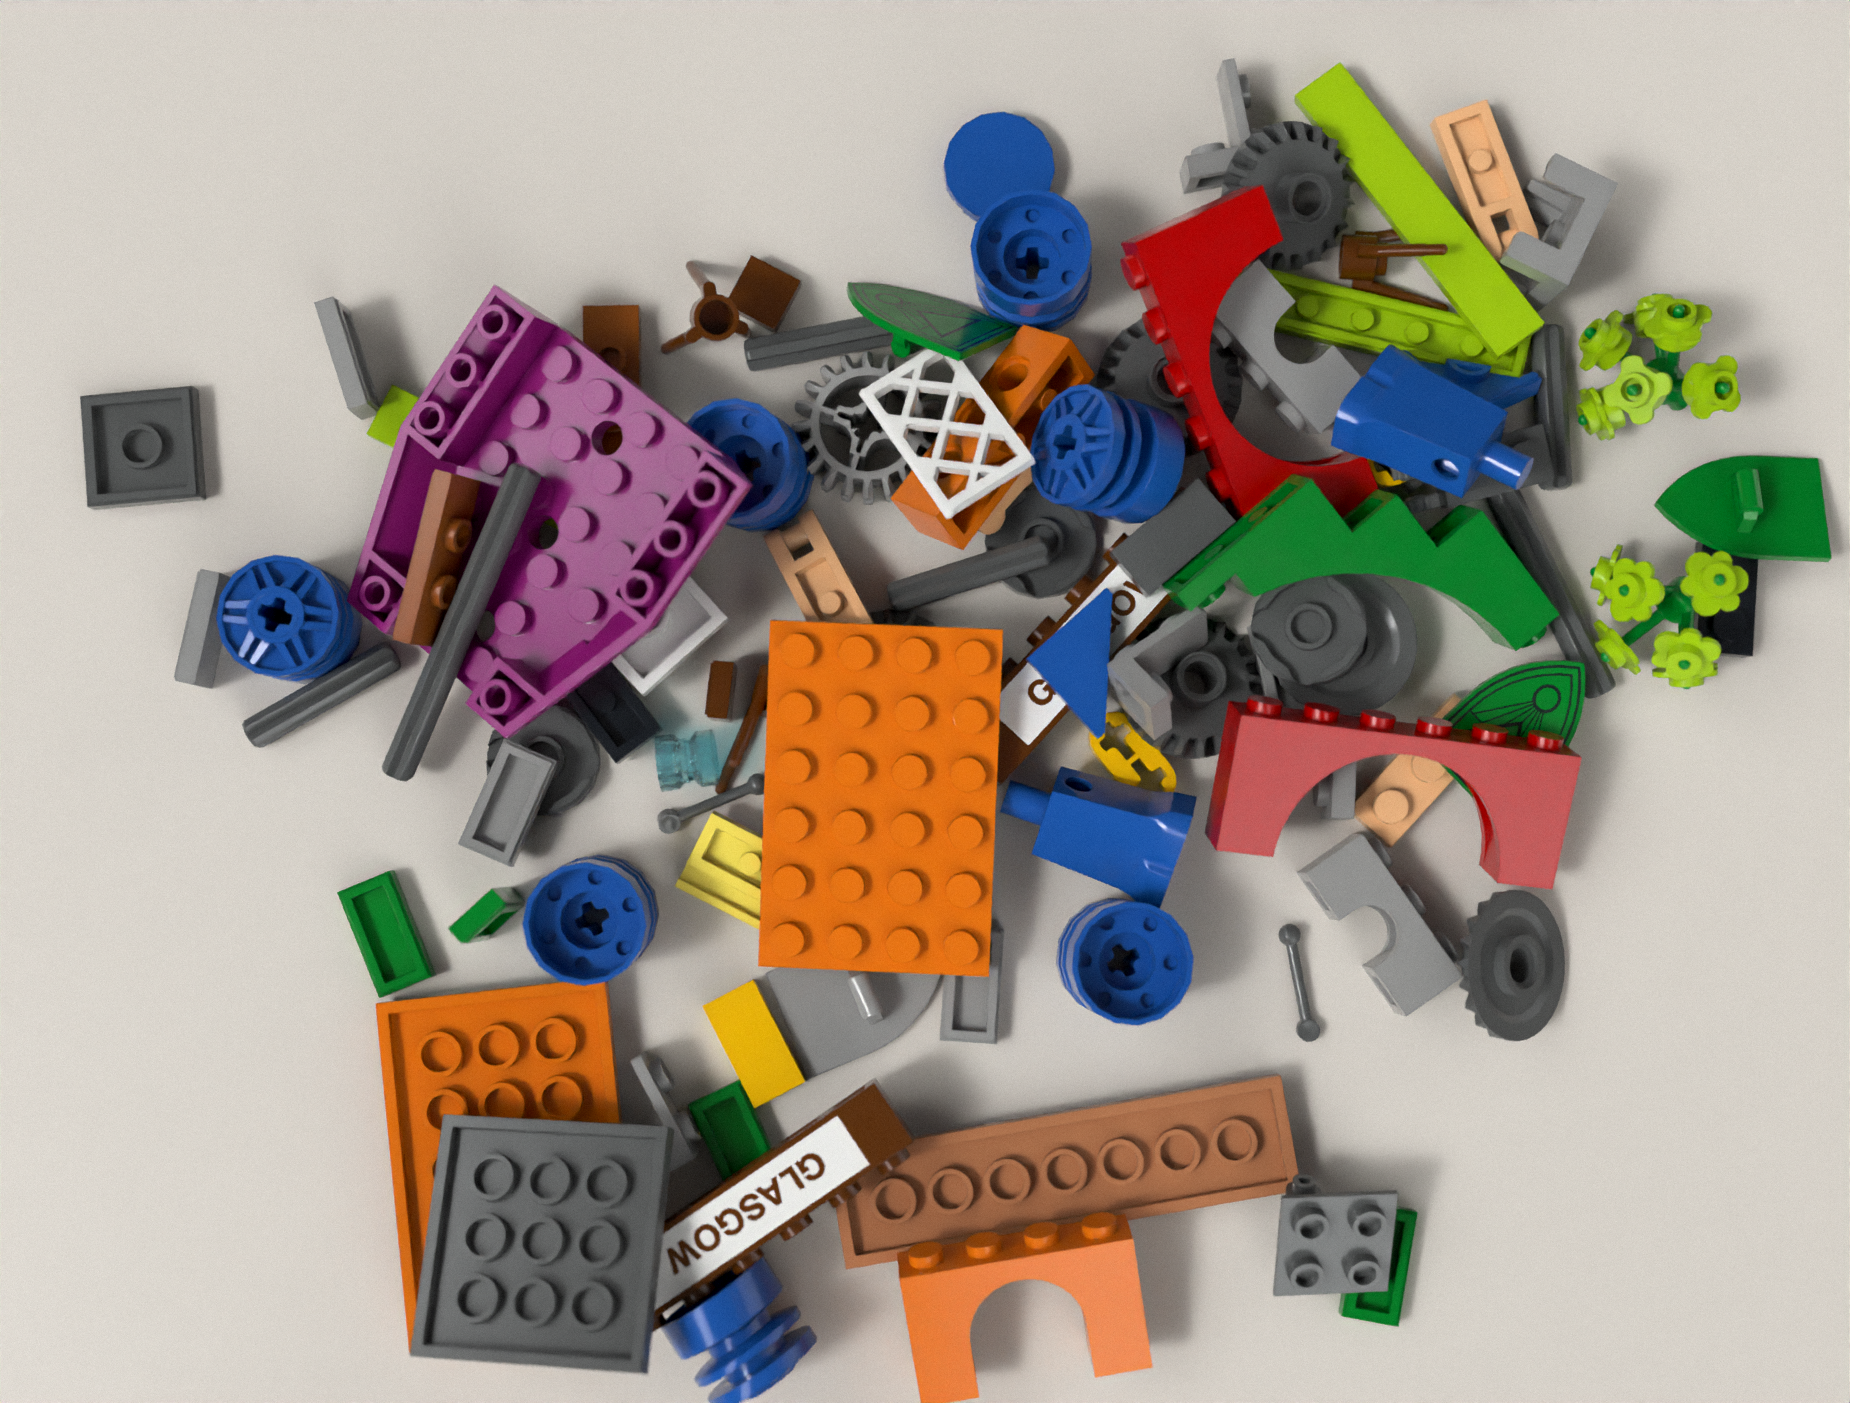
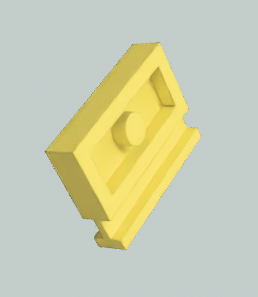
[675,811,763,930]

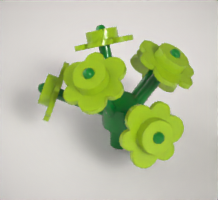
[1590,544,1749,689]

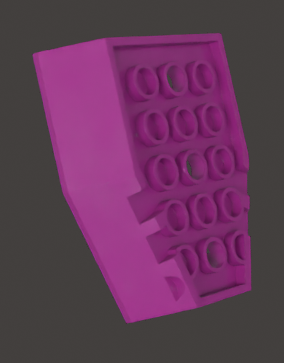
[347,284,752,738]

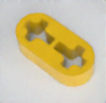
[1088,712,1177,792]

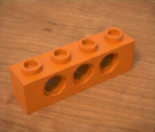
[890,324,1095,550]

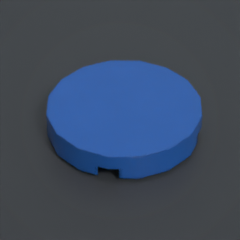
[943,112,1055,221]

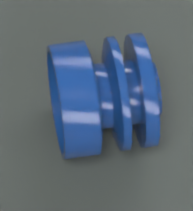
[970,189,1092,332]
[1030,384,1185,524]
[687,398,814,533]
[216,555,363,684]
[522,854,659,986]
[1056,898,1194,1026]
[660,1256,817,1403]

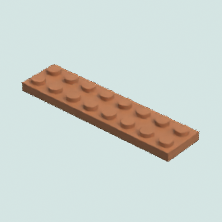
[836,1074,1299,1270]

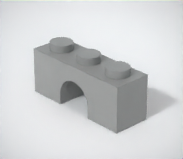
[1210,259,1361,434]
[1297,834,1463,1017]

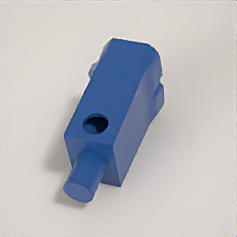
[1331,344,1534,498]
[1000,766,1197,909]

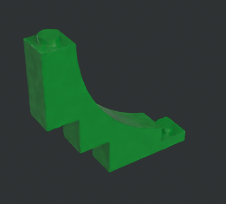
[1162,474,1560,651]

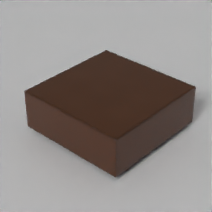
[729,255,802,333]
[705,660,738,723]

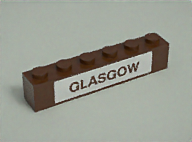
[997,486,1185,786]
[652,1077,914,1333]

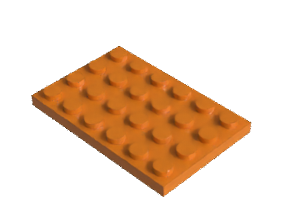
[758,620,1003,977]
[375,981,623,1352]

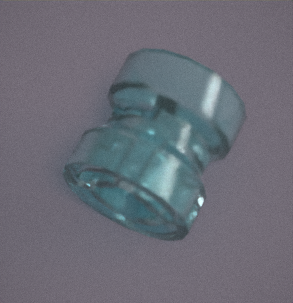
[655,729,720,792]

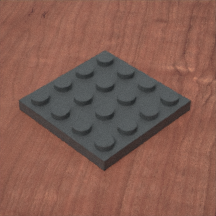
[410,1114,674,1375]

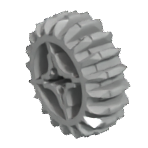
[791,351,941,505]

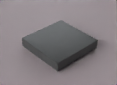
[80,386,206,510]

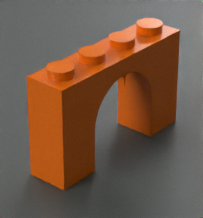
[897,1212,1153,1403]

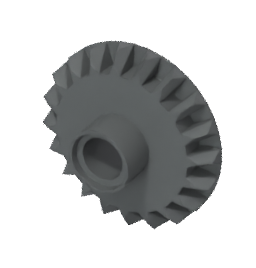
[1221,121,1355,271]
[1096,318,1243,458]
[1278,574,1417,716]
[1122,612,1261,759]
[1457,890,1565,1041]

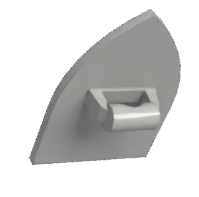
[765,967,940,1079]

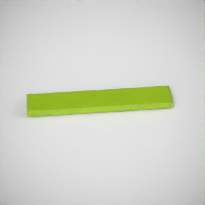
[1294,62,1545,361]
[1268,269,1531,378]

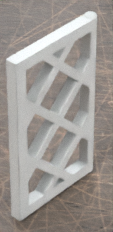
[859,349,1035,519]

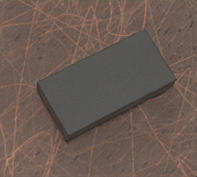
[1109,478,1236,598]

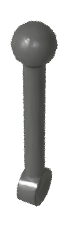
[657,773,765,834]
[1278,924,1320,1042]

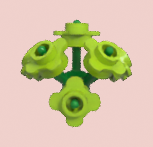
[1576,293,1741,441]

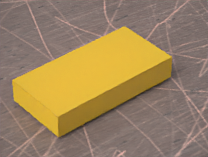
[702,979,806,1109]

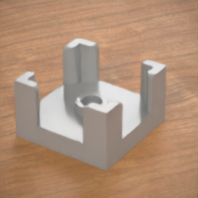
[1498,153,1618,313]

